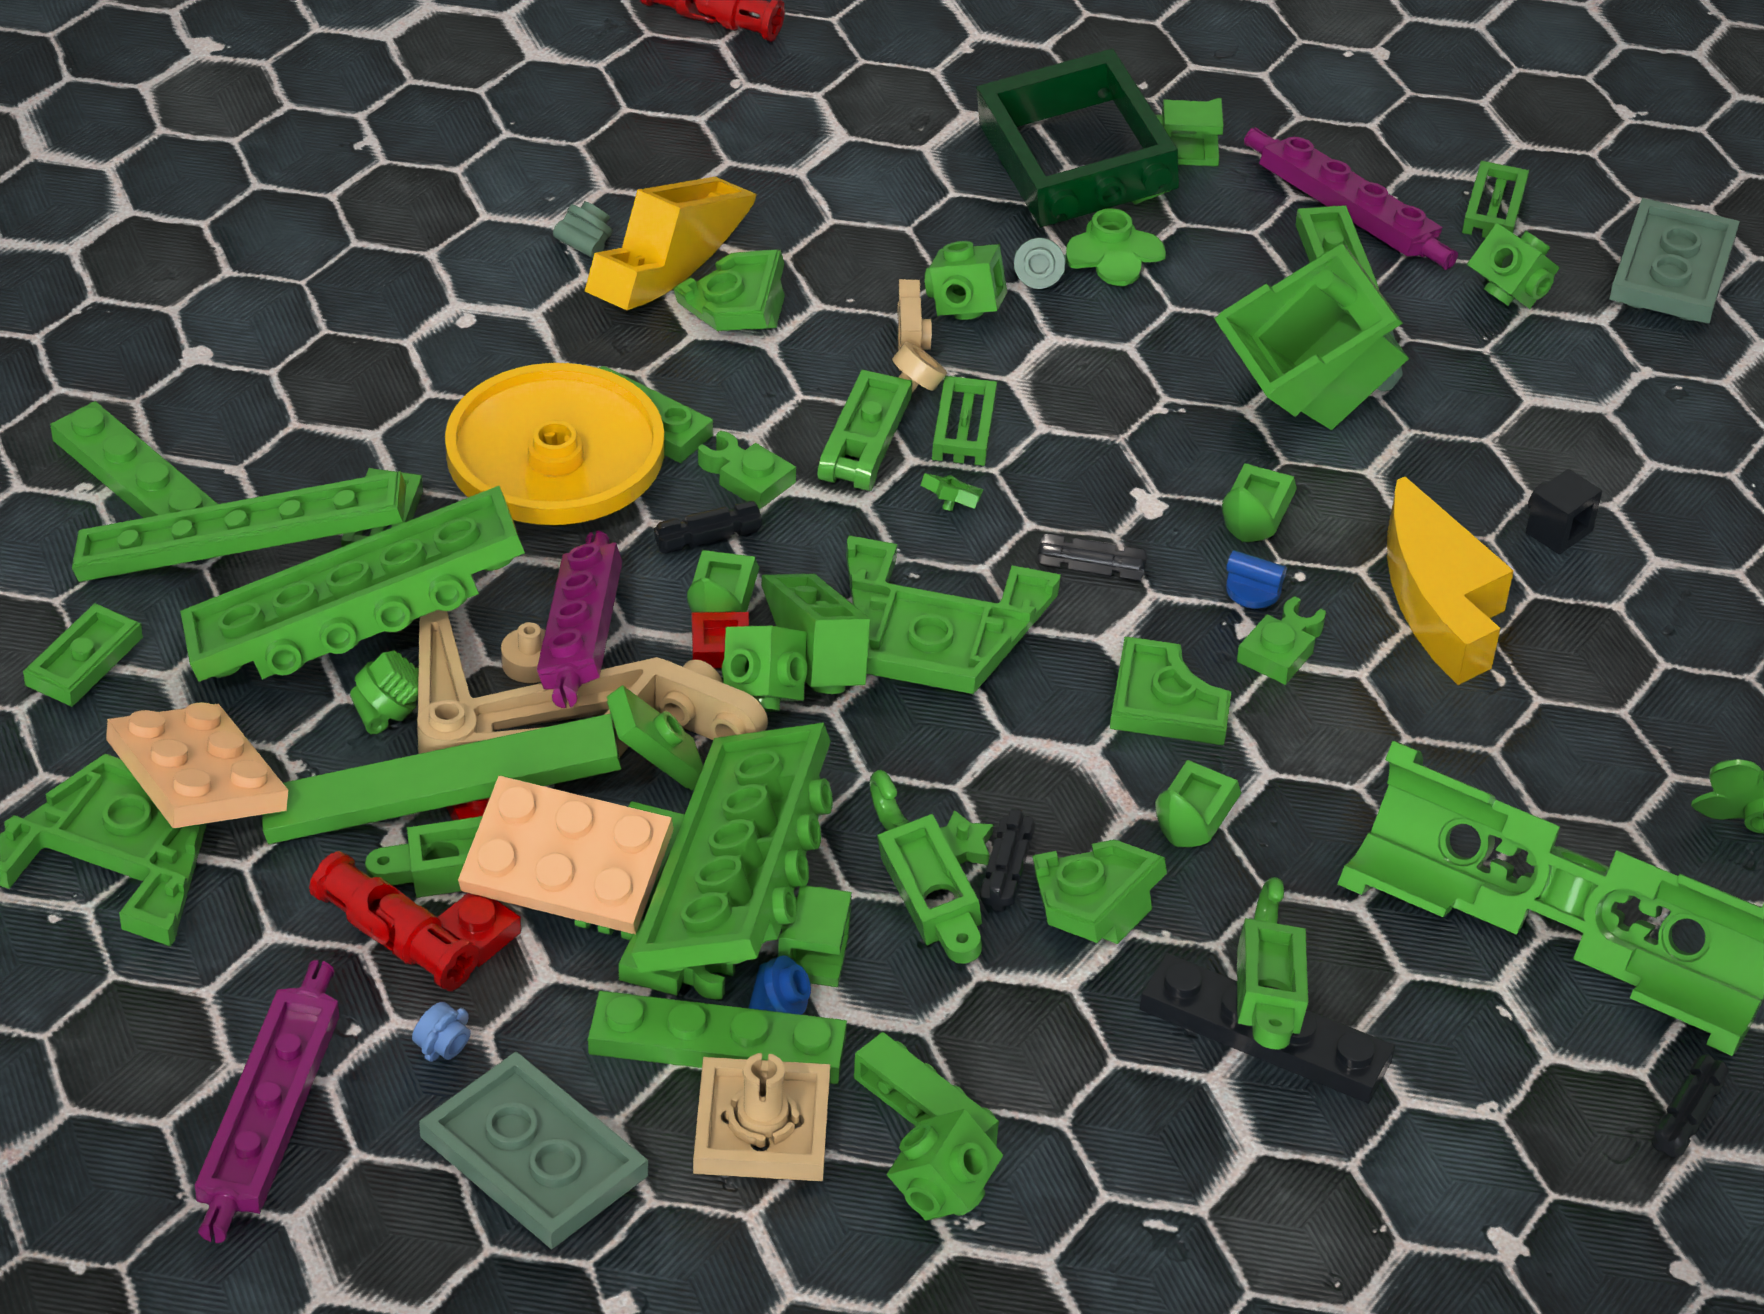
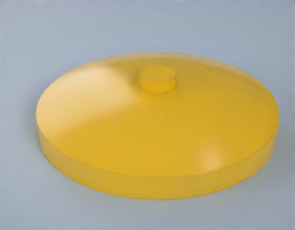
[445,363,664,525]

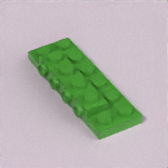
[180,485,525,682]
[631,723,833,973]

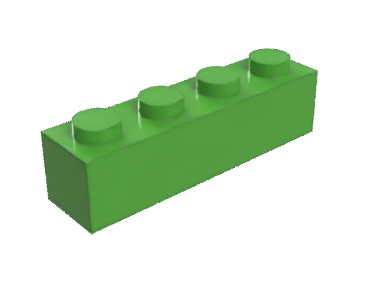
[854,1032,999,1145]

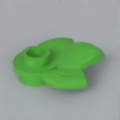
[1066,208,1166,287]
[1691,759,1764,834]

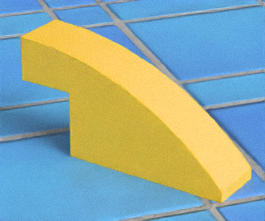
[584,176,757,310]
[1387,476,1514,685]

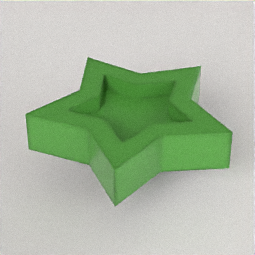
[920,473,983,511]
[940,810,994,865]

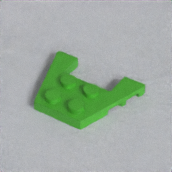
[846,535,1061,694]
[0,754,207,946]

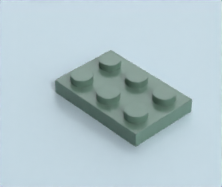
[1609,198,1740,324]
[419,1051,648,1250]

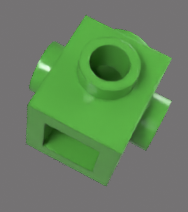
[1467,223,1560,309]
[925,241,1007,320]
[722,626,807,712]
[886,1109,1003,1221]

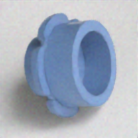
[412,1002,471,1062]

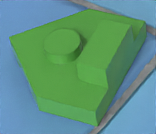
[673,250,785,331]
[1032,839,1167,944]

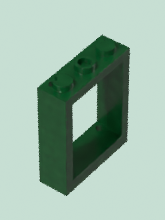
[976,48,1179,228]

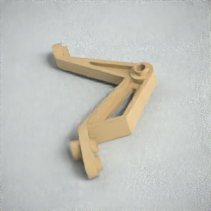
[417,610,768,758]

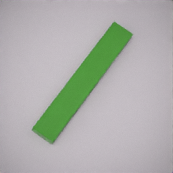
[72,471,406,582]
[262,713,621,844]

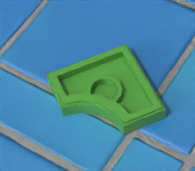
[1110,636,1232,745]

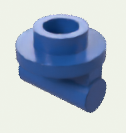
[1226,550,1287,609]
[749,956,811,1015]

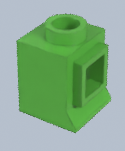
[1155,98,1223,167]
[778,886,852,987]

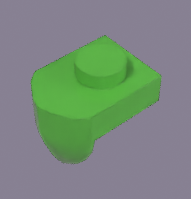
[1222,463,1297,542]
[687,550,759,613]
[1155,760,1241,847]

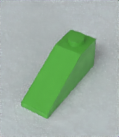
[761,574,870,694]

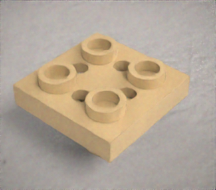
[693,1053,830,1181]

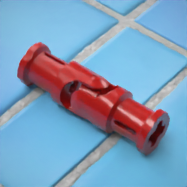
[640,0,785,41]
[309,851,480,991]

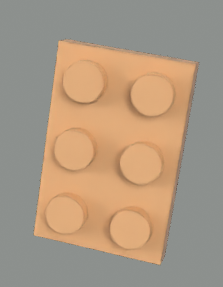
[106,702,288,828]
[458,776,674,935]

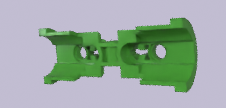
[1337,741,1764,1056]

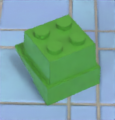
[1214,243,1409,430]

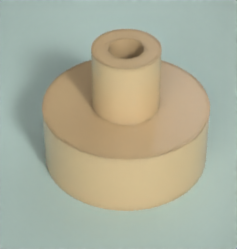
[892,342,947,393]
[501,622,546,683]

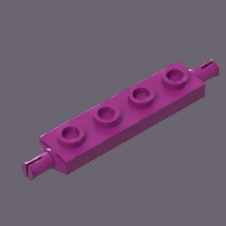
[1244,127,1458,270]
[537,530,623,708]
[195,960,339,1243]

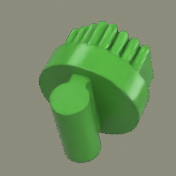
[350,650,419,734]

